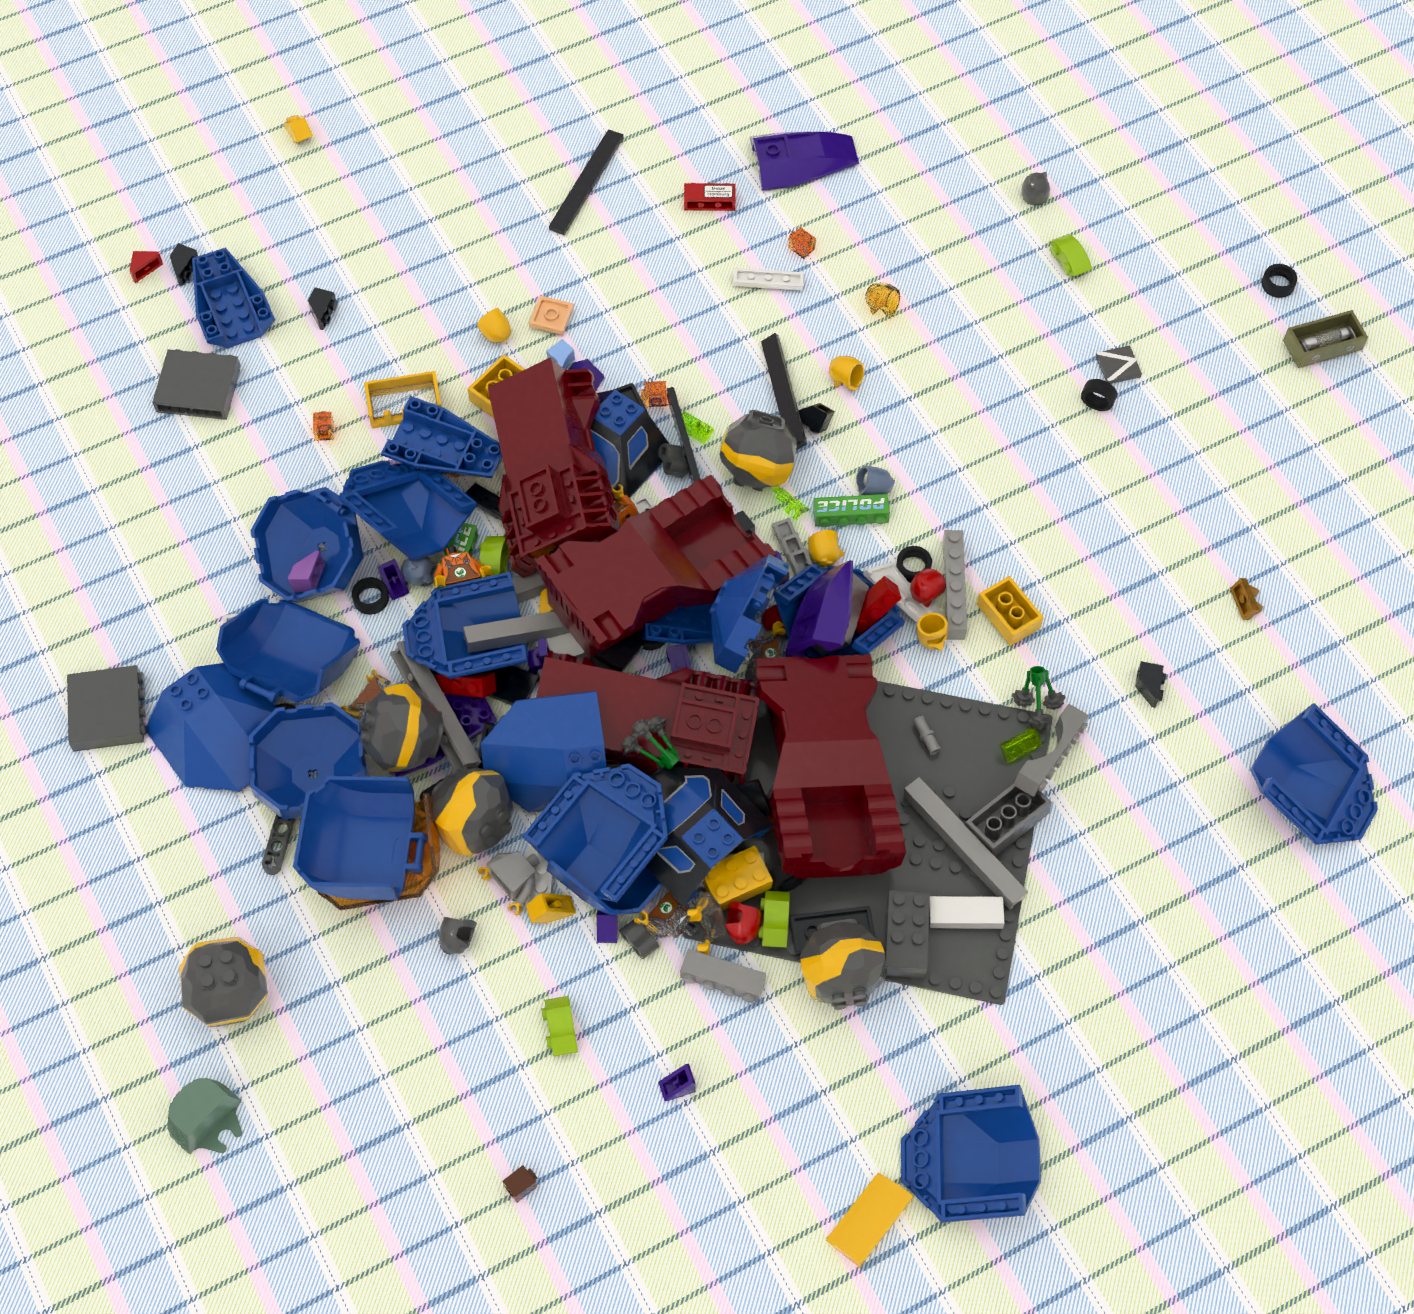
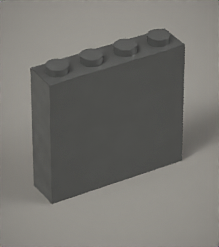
[152,349,241,420]
[67,665,147,752]

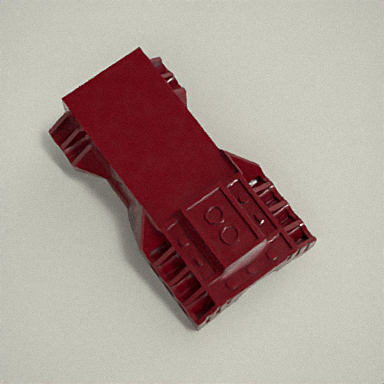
[488,357,620,578]
[535,475,777,659]
[536,650,760,785]
[754,654,906,879]

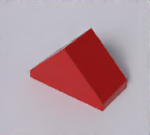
[129,251,163,284]

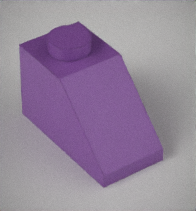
[288,551,326,592]

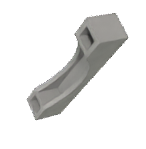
[942,530,967,640]
[1013,704,1089,797]

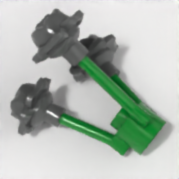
[1012,666,1066,729]
[621,716,680,769]

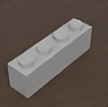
[680,949,766,1003]

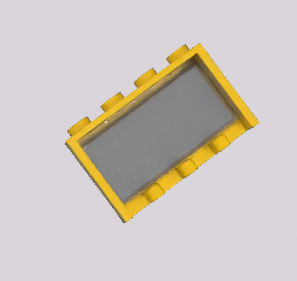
[364,371,442,429]

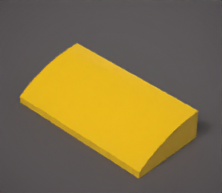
[826,1173,913,1268]

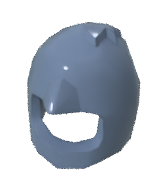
[856,465,895,495]
[402,557,436,587]

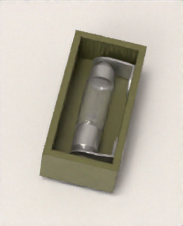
[1283,310,1368,368]

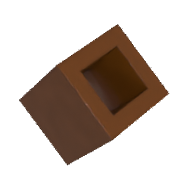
[502,1165,538,1203]

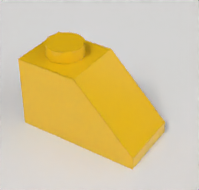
[526,893,576,924]

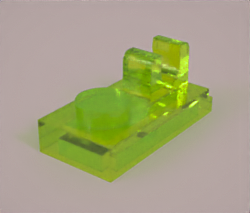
[674,411,714,444]
[773,486,809,520]
[999,727,1042,763]

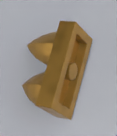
[1230,578,1263,620]

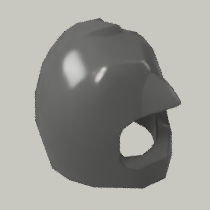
[1021,172,1050,206]
[438,917,477,955]

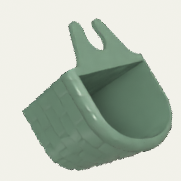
[167,1078,242,1154]

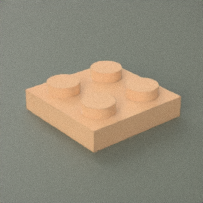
[529,296,574,335]

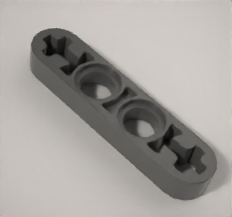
[262,814,296,875]

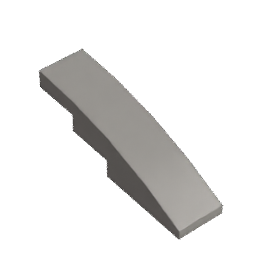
[772,517,812,575]

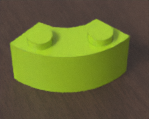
[1050,234,1092,277]
[479,536,509,578]
[759,891,790,948]
[541,995,578,1057]

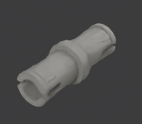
[913,716,941,755]

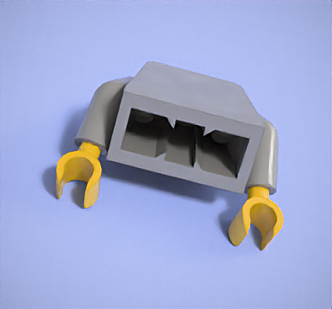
[478,851,540,915]

